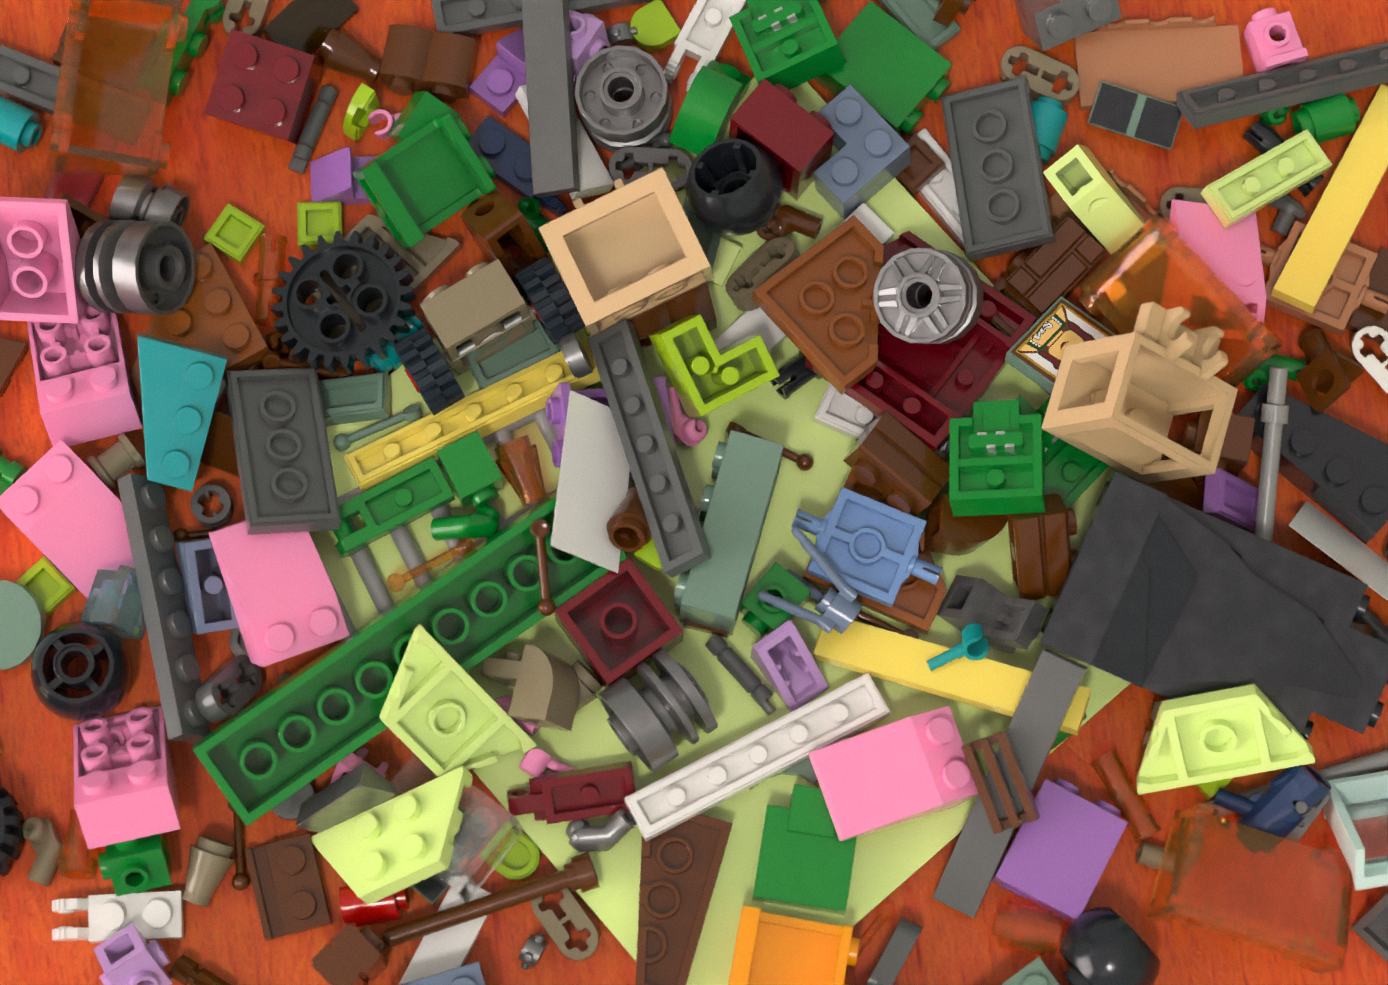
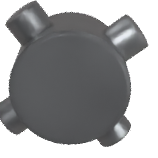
[606,23,638,47]
[518,933,548,970]

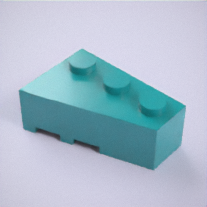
[137,332,227,491]

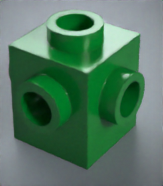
[98,833,172,896]

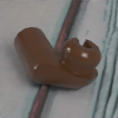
[756,205,823,241]

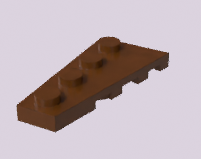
[636,814,733,985]

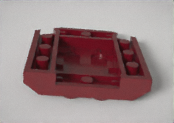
[805,231,1037,453]

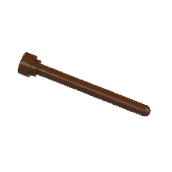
[382,852,600,947]

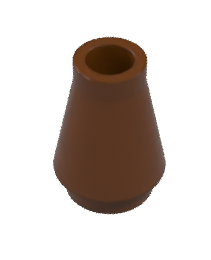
[317,28,382,85]
[607,486,652,552]

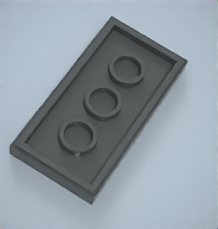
[941,76,1056,262]
[225,368,341,535]

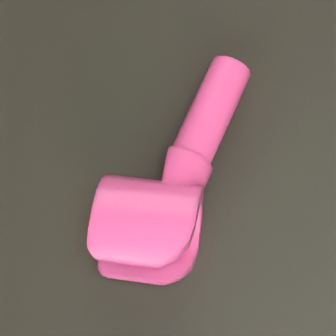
[368,109,402,141]
[519,749,579,777]

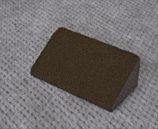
[263,0,359,55]

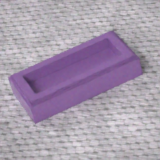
[1203,468,1259,534]

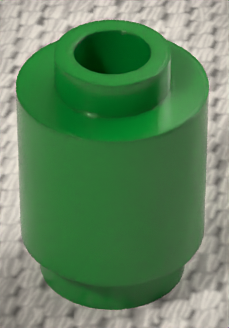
[1291,93,1360,144]

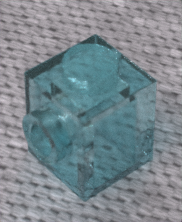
[80,565,146,639]

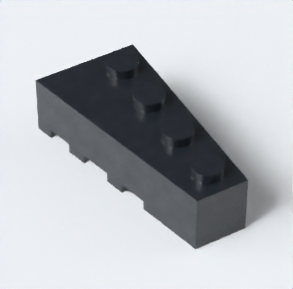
[1238,384,1388,544]

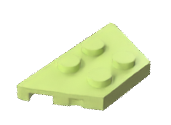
[379,624,537,777]
[1136,684,1315,795]
[311,766,473,905]

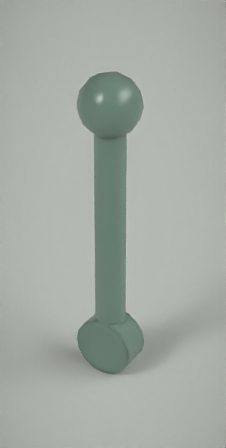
[333,404,422,451]

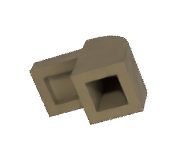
[480,643,579,731]

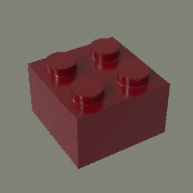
[204,29,324,145]
[729,78,834,200]
[554,558,683,689]

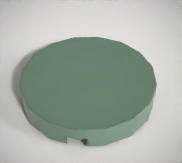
[0,580,46,670]

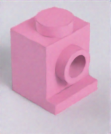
[1242,8,1308,73]

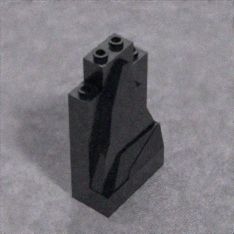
[1036,472,1388,741]

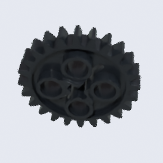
[270,230,417,374]

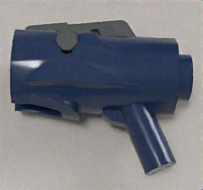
[1213,764,1332,855]

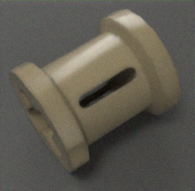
[86,433,146,491]

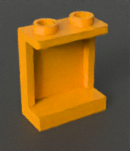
[728,905,860,985]

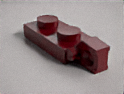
[507,761,636,824]

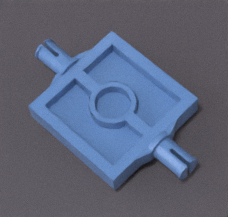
[791,487,943,608]

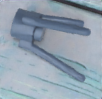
[757,526,863,634]

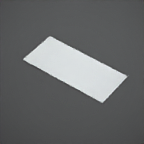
[550,390,630,573]
[1289,501,1388,601]

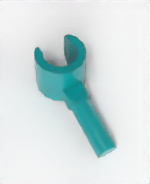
[926,623,989,671]

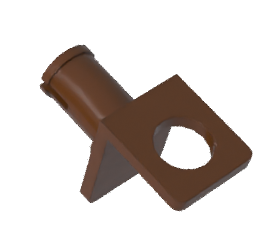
[1295,328,1364,413]

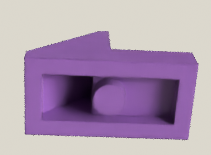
[469,27,526,119]
[310,147,376,205]

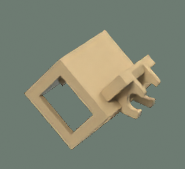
[538,167,715,336]
[1041,302,1238,483]

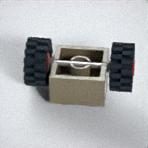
[393,257,586,415]

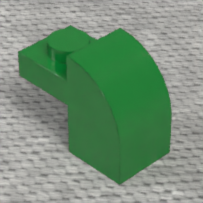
[668,60,752,155]

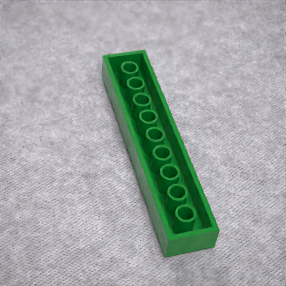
[191,491,628,826]

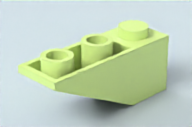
[1043,145,1166,278]

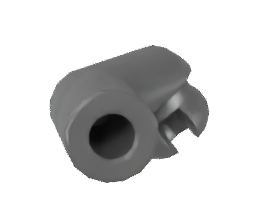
[566,808,636,852]

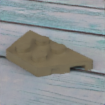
[312,214,461,367]

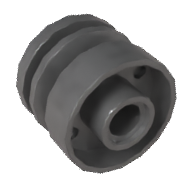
[575,45,673,154]
[76,220,196,315]
[874,248,983,344]
[598,648,718,773]

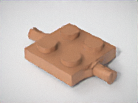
[1260,220,1388,336]

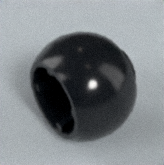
[686,139,784,236]
[31,622,132,721]
[1059,906,1161,985]

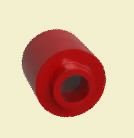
[339,886,409,927]

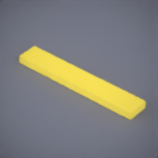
[1271,84,1388,314]
[344,339,601,493]
[813,620,1091,736]

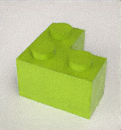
[649,314,780,417]

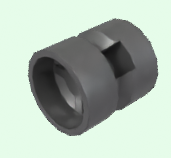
[109,169,191,227]

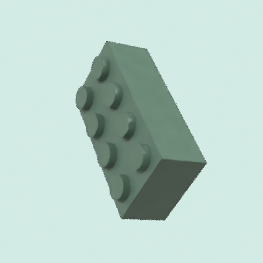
[674,430,784,636]

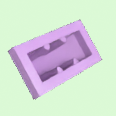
[750,620,829,712]

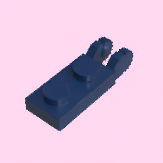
[468,116,569,217]

